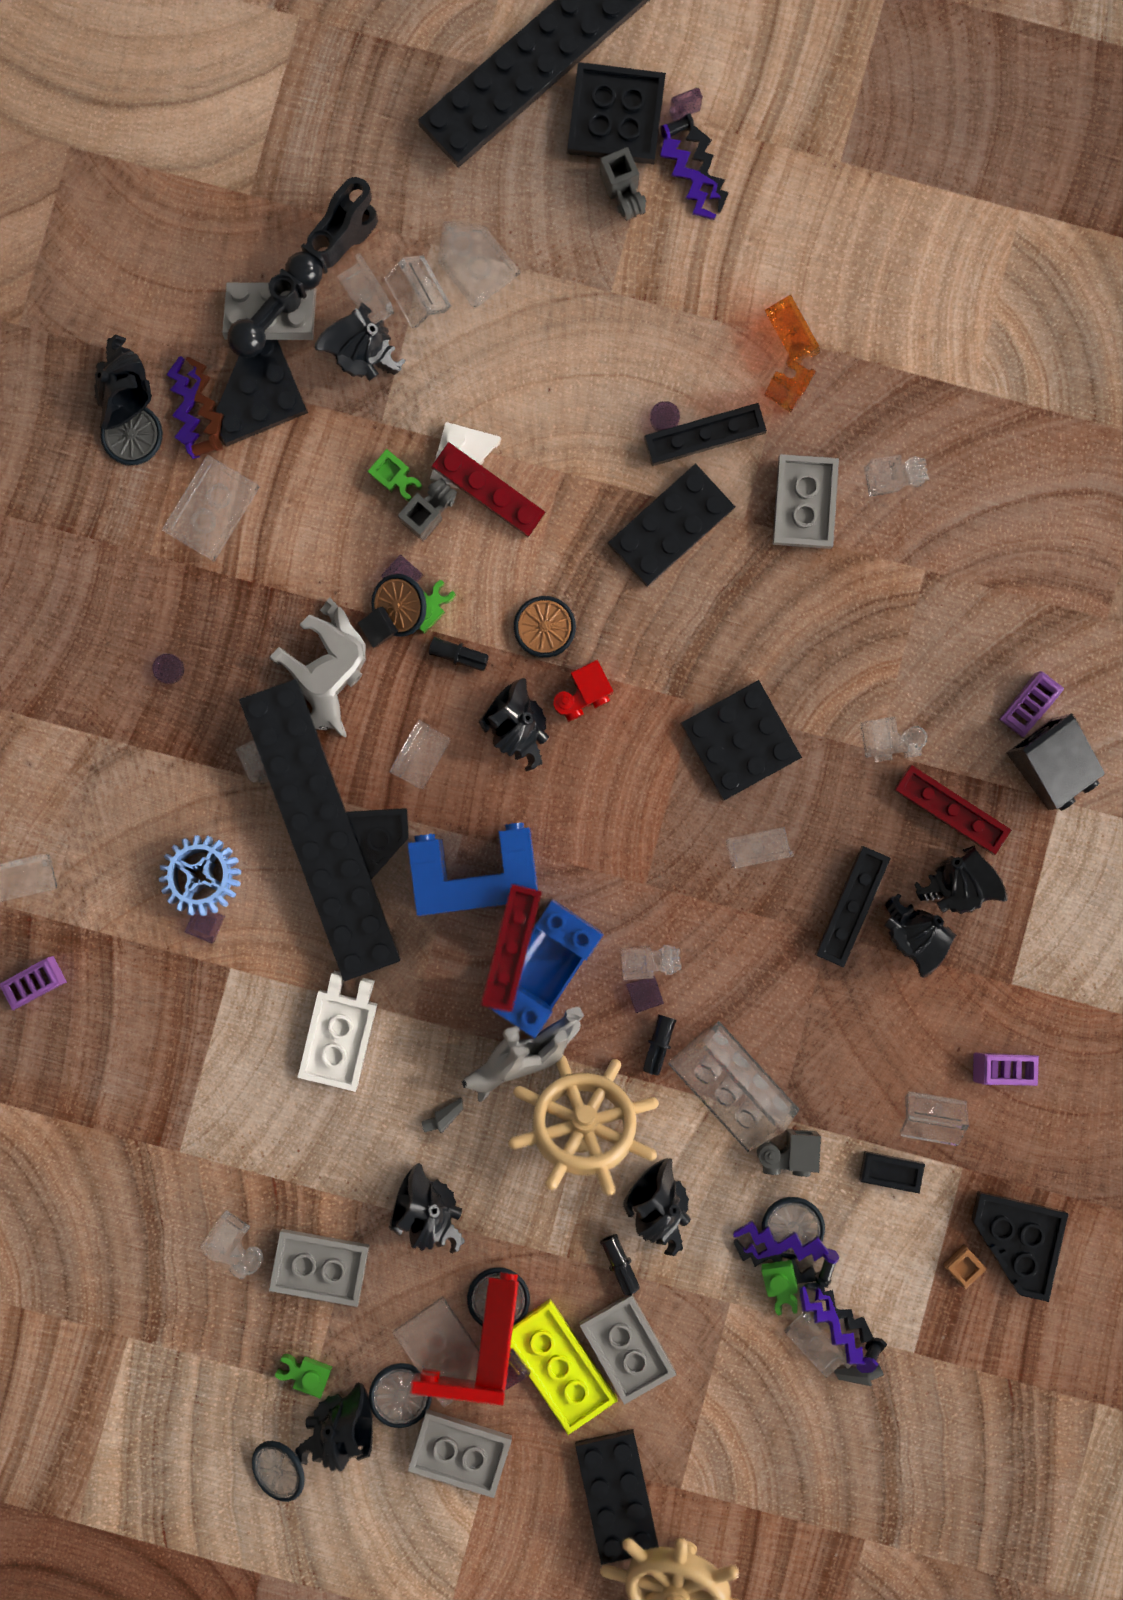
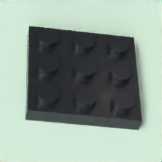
[567,62,666,164]
[680,680,802,801]

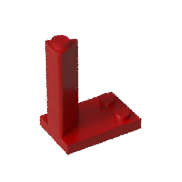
[411,1272,519,1406]

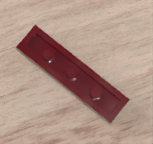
[431,442,546,537]
[894,765,1012,855]
[481,884,542,1013]

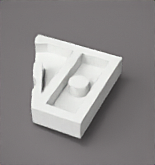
[430,422,501,489]

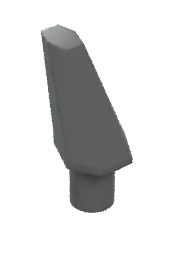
[422,1098,463,1133]
[833,1364,884,1386]

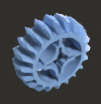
[159,835,241,916]

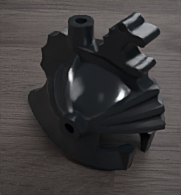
[314,302,405,381]
[94,334,152,430]
[478,678,549,771]
[914,845,1008,914]
[884,894,957,978]
[623,1158,691,1256]
[389,1163,465,1253]
[295,1382,373,1472]

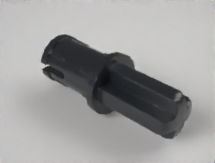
[429,636,489,671]
[643,1014,677,1076]
[600,1234,640,1296]

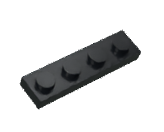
[644,403,767,466]
[815,846,891,967]

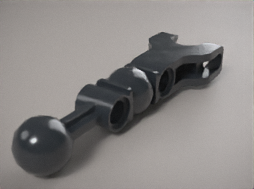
[227,177,378,358]

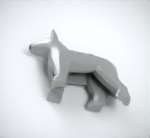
[269,598,366,737]
[461,1006,584,1102]

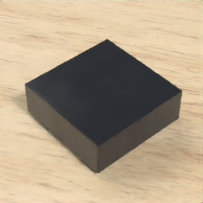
[358,606,398,648]

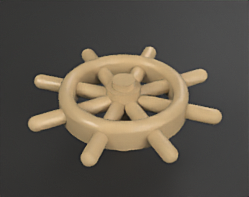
[508,1055,659,1195]
[600,1538,739,1600]

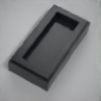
[859,1151,925,1194]

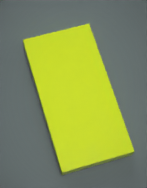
[510,1299,618,1435]

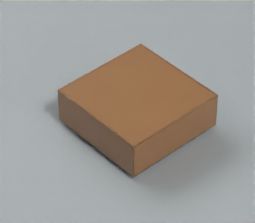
[943,1245,987,1289]

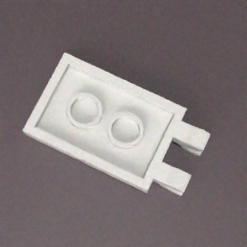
[298,971,377,1092]

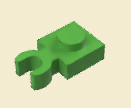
[368,449,422,502]
[419,580,456,634]
[761,1260,798,1316]
[275,1354,333,1399]

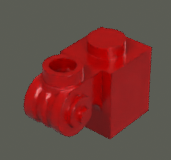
[553,659,614,722]

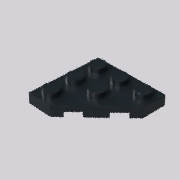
[216,340,308,446]
[346,808,409,879]
[971,1191,1068,1302]

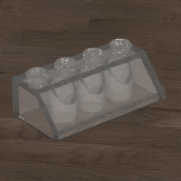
[668,1021,800,1152]

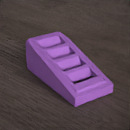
[999,671,1064,737]
[0,956,67,1011]
[973,1053,1039,1086]

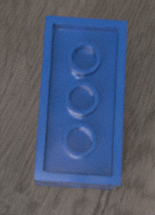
[408,822,538,916]
[490,899,603,1038]

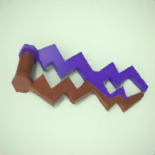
[166,356,224,459]

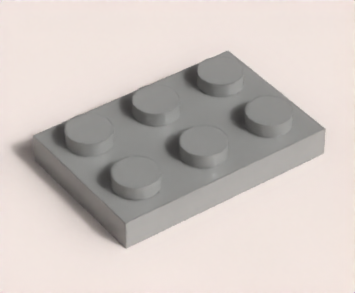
[222,283,317,340]
[772,454,839,549]
[269,1229,370,1307]
[580,1294,676,1405]
[408,1409,512,1498]

